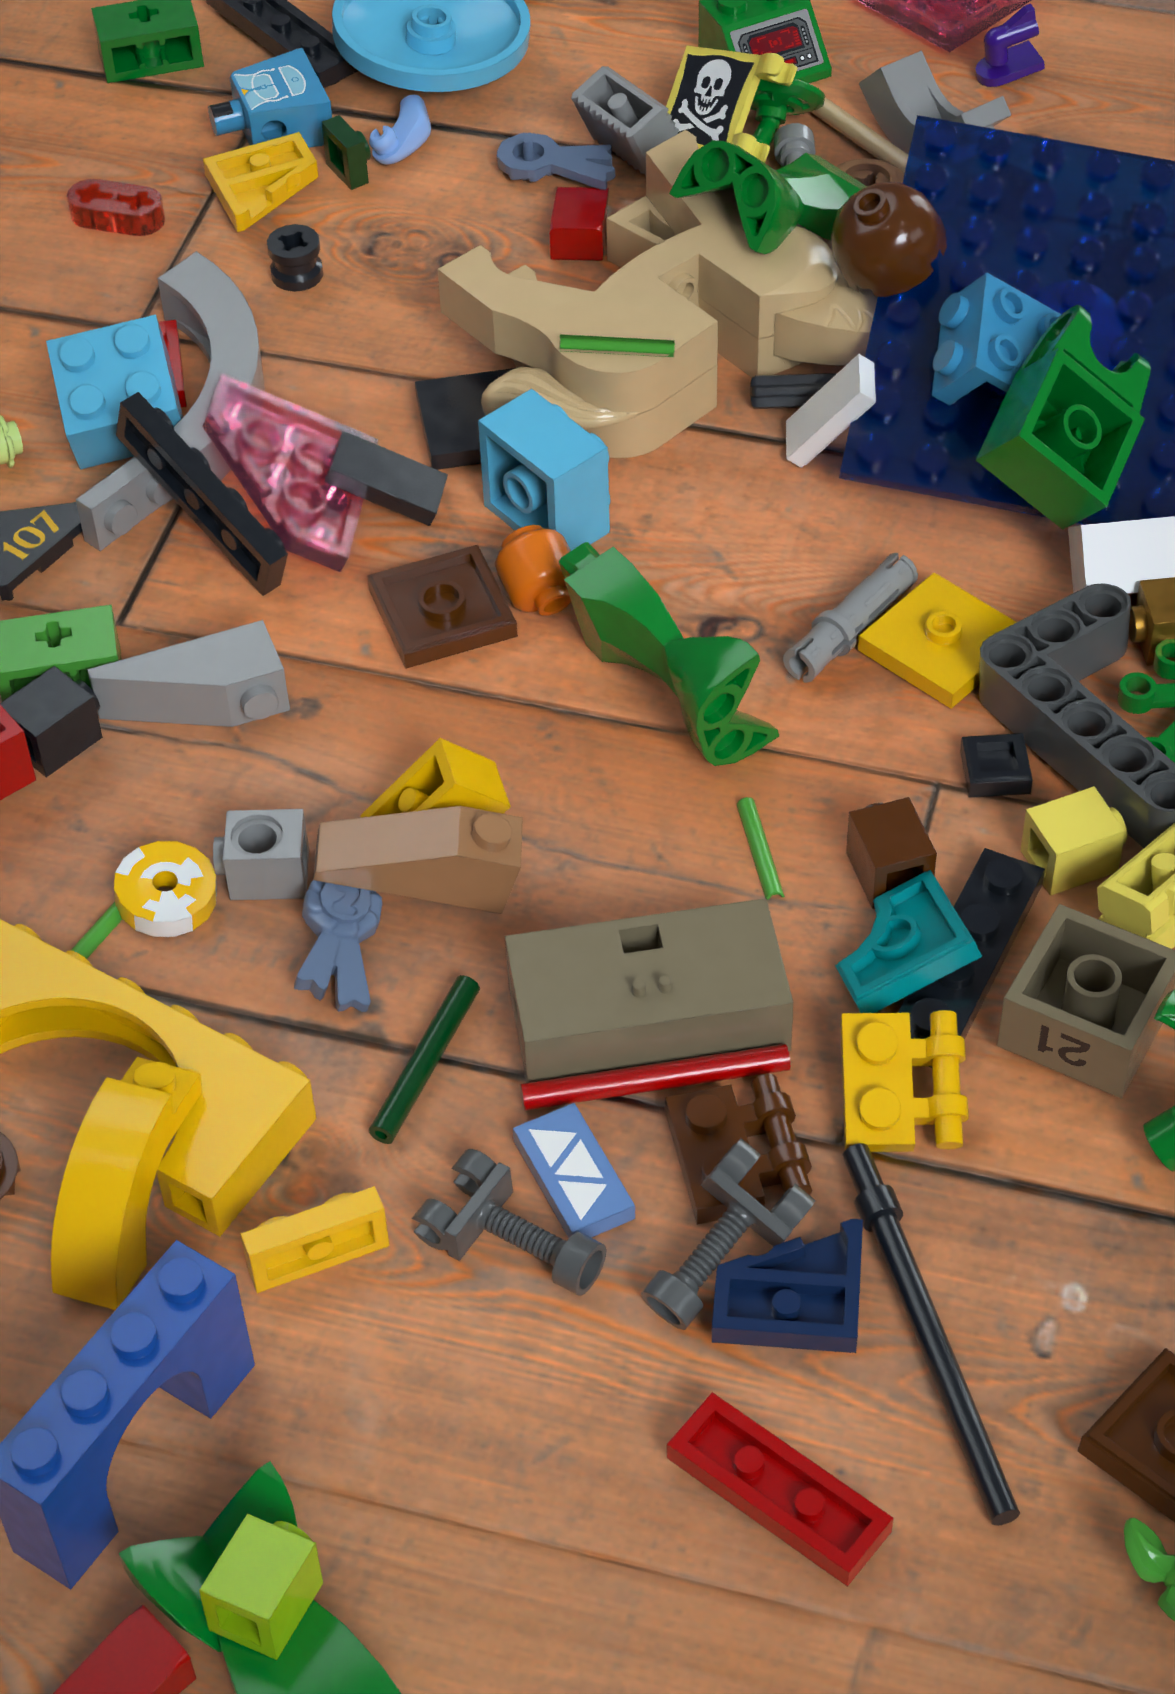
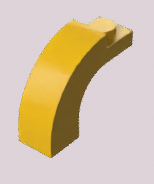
[51,1057,201,1310]

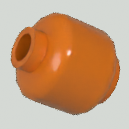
[495,525,571,616]

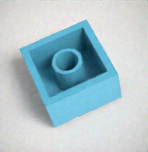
[46,315,183,470]
[478,389,611,551]

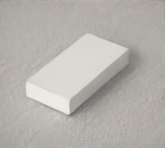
[786,354,876,468]

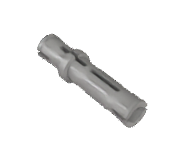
[783,553,918,683]

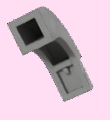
[859,50,1011,170]

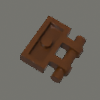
[665,1074,812,1225]

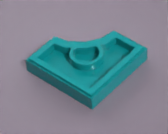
[835,870,982,1013]

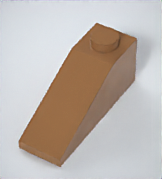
[313,806,523,914]

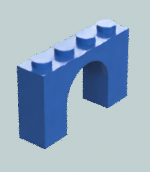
[0,1240,255,1590]

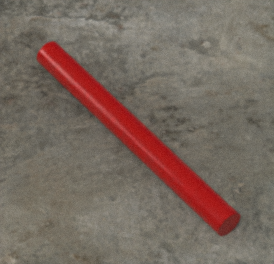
[520,1044,791,1111]

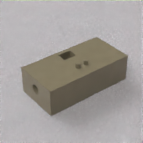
[505,898,794,1083]

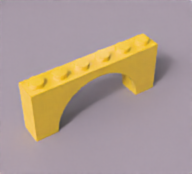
[0,919,317,1237]

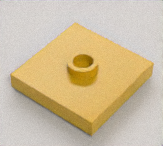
[858,572,1017,709]

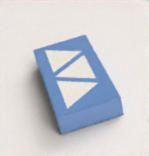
[513,1103,635,1238]

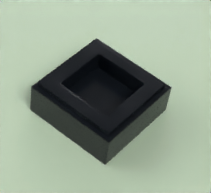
[960,733,1033,798]

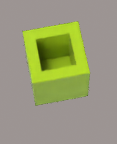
[199,1514,323,1660]

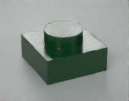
[321,115,371,190]

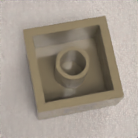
[997,904,1175,1099]

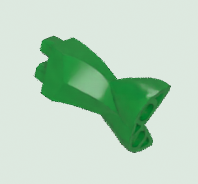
[669,140,866,254]
[559,542,779,766]
[119,1461,401,1694]

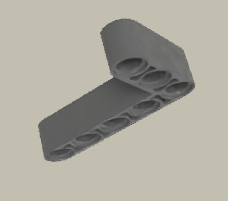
[978,583,1175,848]

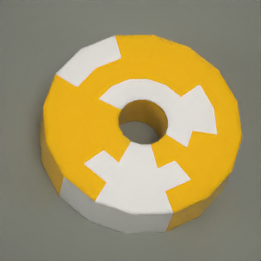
[114,841,217,937]

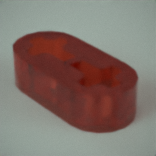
[67,179,165,236]

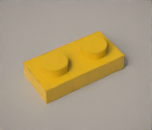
[240,1186,390,1293]

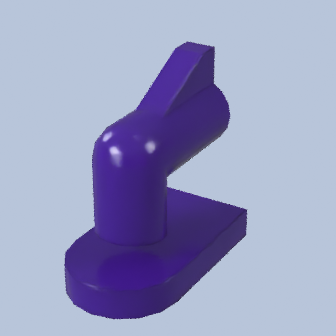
[975,4,1045,87]

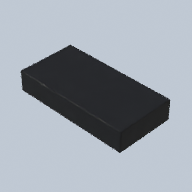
[324,431,448,526]

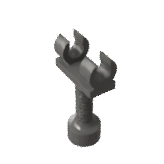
[641,1138,816,1330]
[411,1149,607,1296]

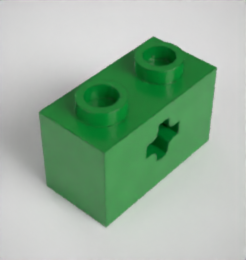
[91,0,204,83]

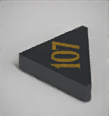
[0,502,82,601]

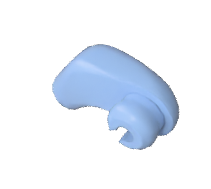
[369,94,431,165]

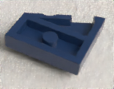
[712,1219,863,1353]

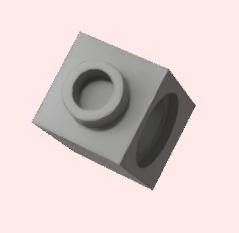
[213,809,309,900]

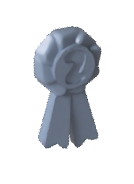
[497,133,616,190]
[294,880,383,1012]

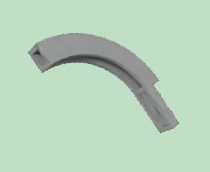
[76,251,265,551]

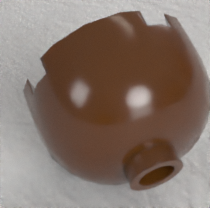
[831,182,947,297]

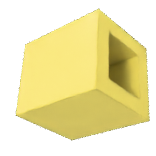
[1020,786,1127,896]

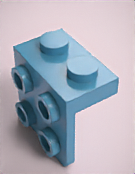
[932,273,1062,405]

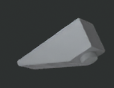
[87,620,290,727]

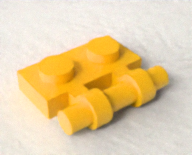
[840,1010,969,1152]

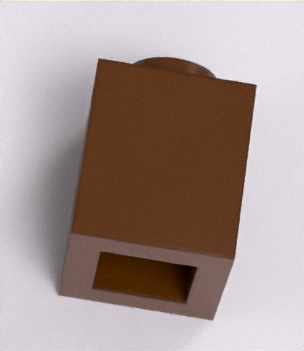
[846,797,937,909]

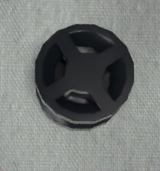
[267,224,323,292]

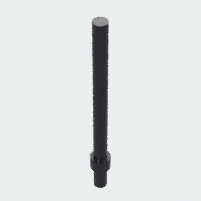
[842,1143,1020,1526]

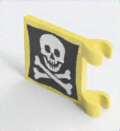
[666,46,797,163]

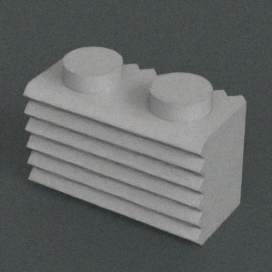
[572,66,679,176]

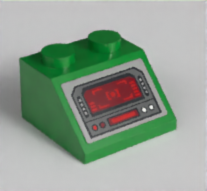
[698,0,832,94]

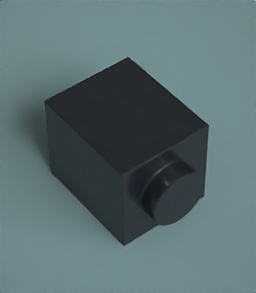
[0,666,103,778]

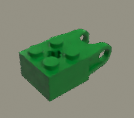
[976,305,1151,530]

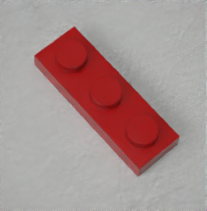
[667,1392,894,1587]

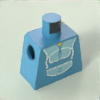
[208,48,332,147]

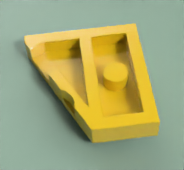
[203,132,319,232]

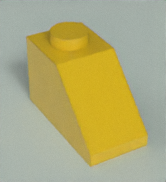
[360,738,511,818]

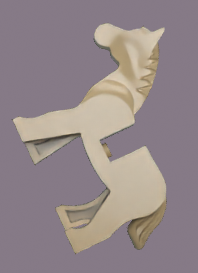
[438,130,969,458]

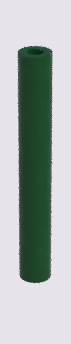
[369,975,480,1144]

